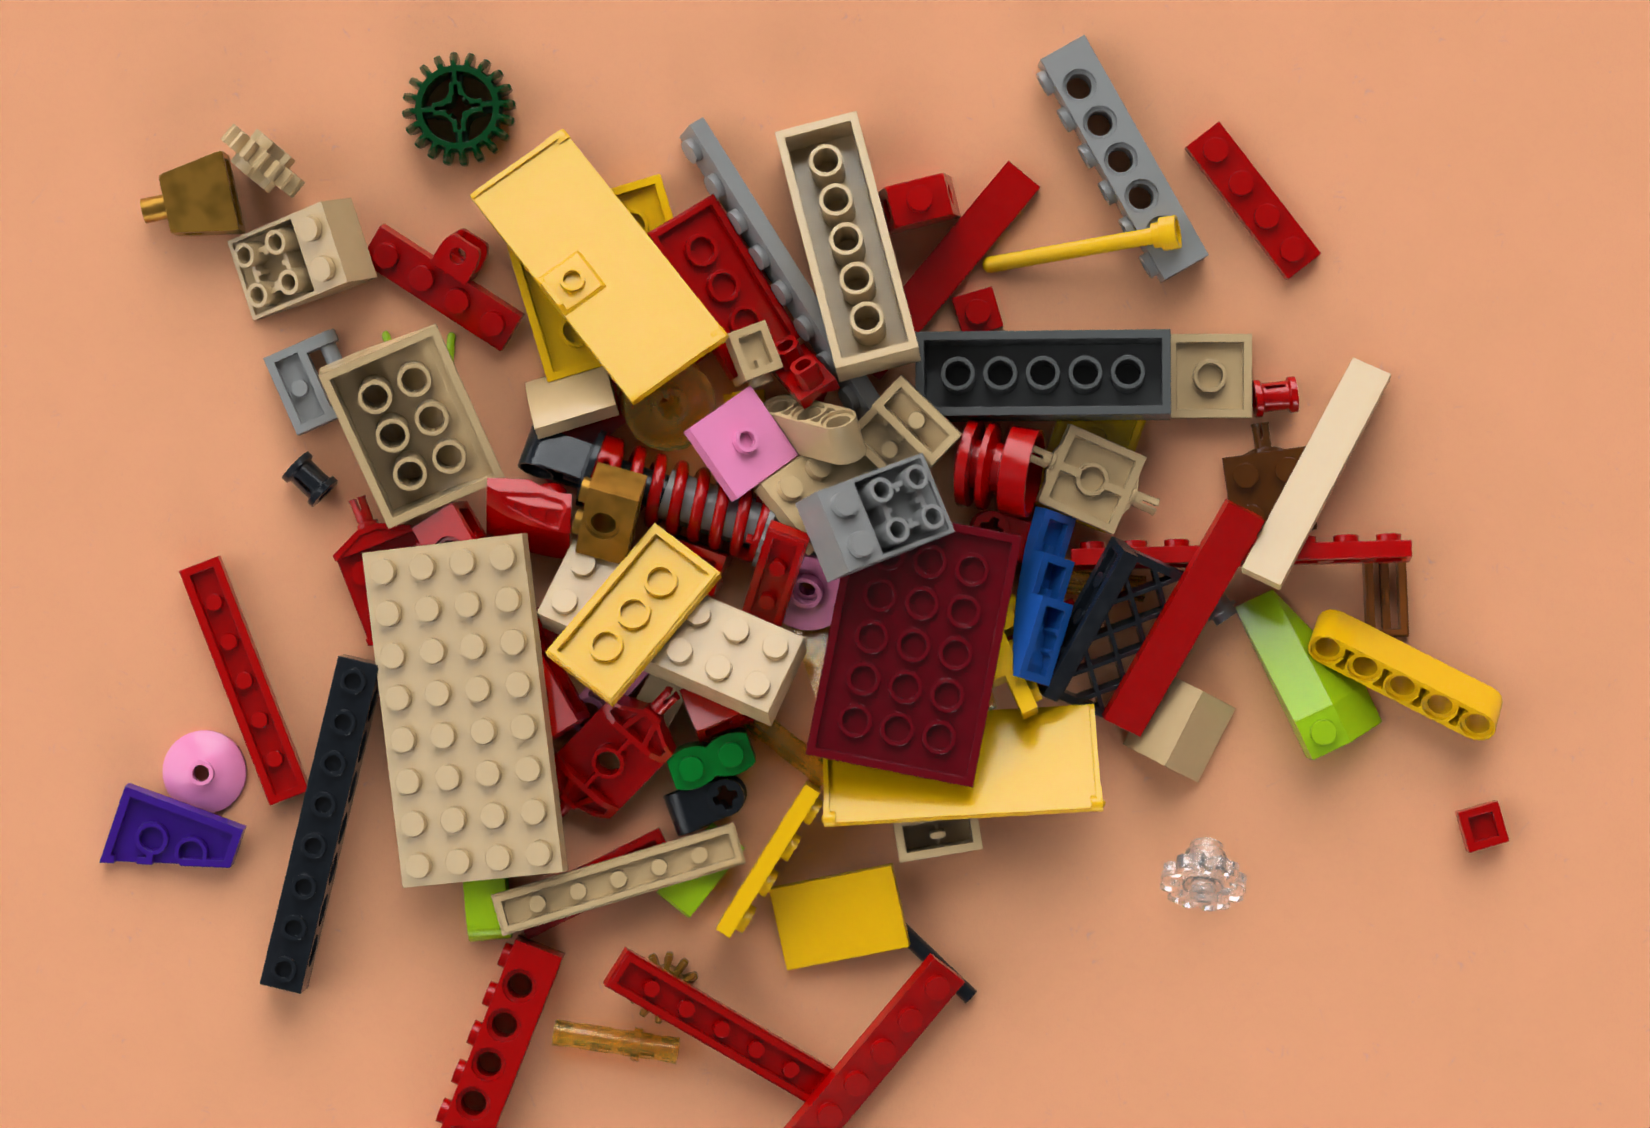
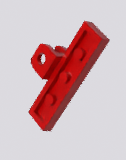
[368,224,525,351]

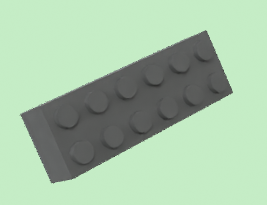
[915,329,1171,422]

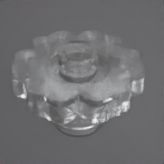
[1160,837,1247,912]

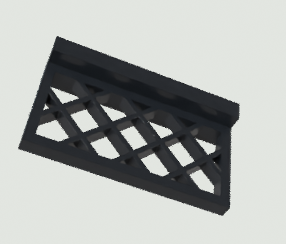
[1036,536,1184,718]

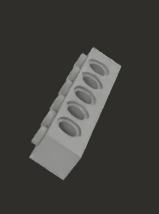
[1036,35,1209,283]

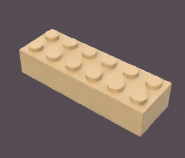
[775,111,921,382]
[537,539,807,726]

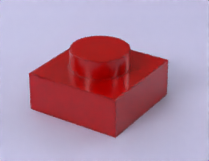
[952,286,1004,331]
[1455,800,1509,853]

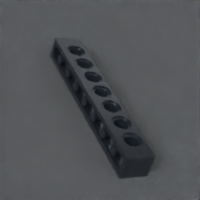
[260,654,379,994]

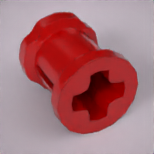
[1252,376,1299,418]

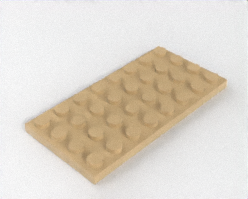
[362,533,568,888]

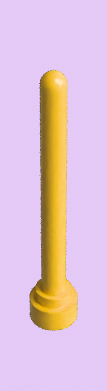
[982,215,1182,273]

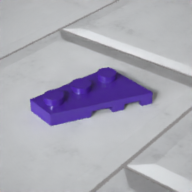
[99,783,247,868]

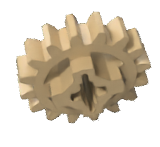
[221,124,305,198]

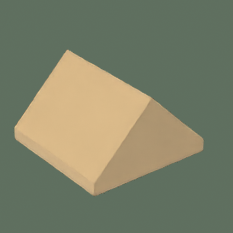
[1123,677,1235,782]

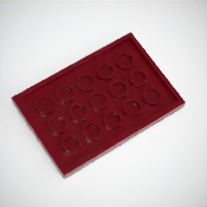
[805,522,1022,788]

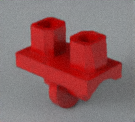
[772,335,840,410]

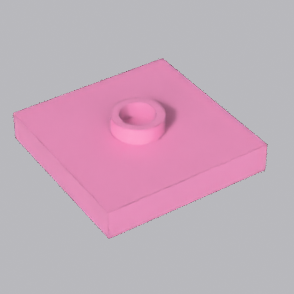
[683,385,798,502]

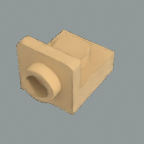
[725,320,783,389]

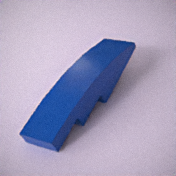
[1013,506,1076,686]

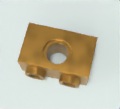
[571,462,647,564]

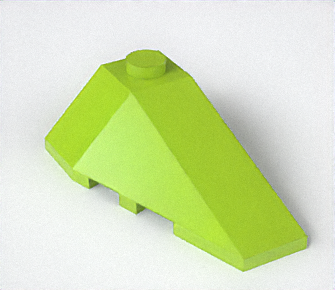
[1235,589,1382,760]

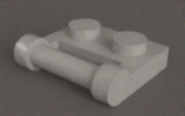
[263,329,342,436]

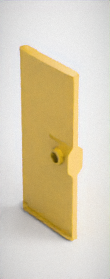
[470,129,729,405]
[821,704,1105,827]

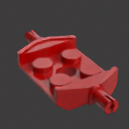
[333,495,417,646]
[554,686,680,819]

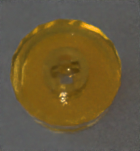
[616,362,716,452]

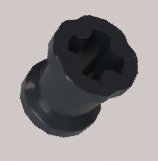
[282,451,338,507]

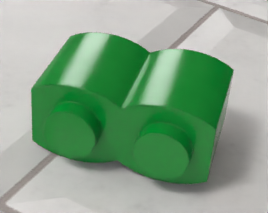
[667,727,756,790]

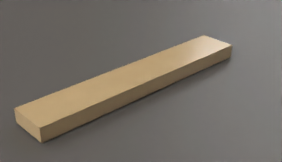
[1242,357,1391,590]
[491,822,746,936]

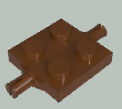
[1222,422,1317,537]

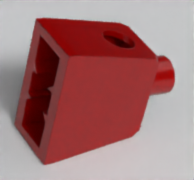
[878,173,961,235]

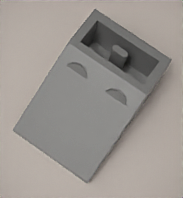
[795,453,955,583]

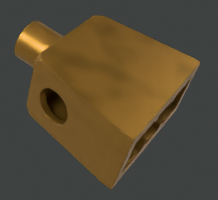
[140,151,246,236]

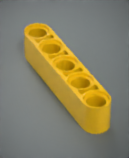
[1308,609,1503,741]

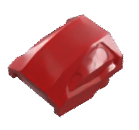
[486,478,572,559]

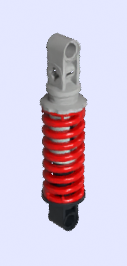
[518,426,816,567]

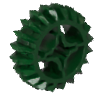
[402,52,516,167]

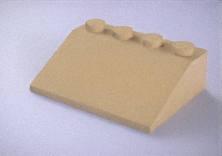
[318,324,505,529]

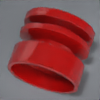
[953,419,1045,517]

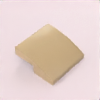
[525,366,620,439]
[858,375,963,470]

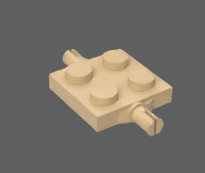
[1030,424,1160,535]

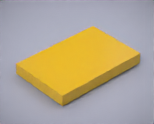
[769,863,910,970]

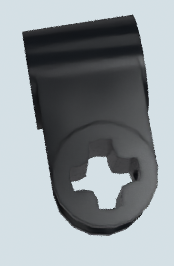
[663,775,747,836]

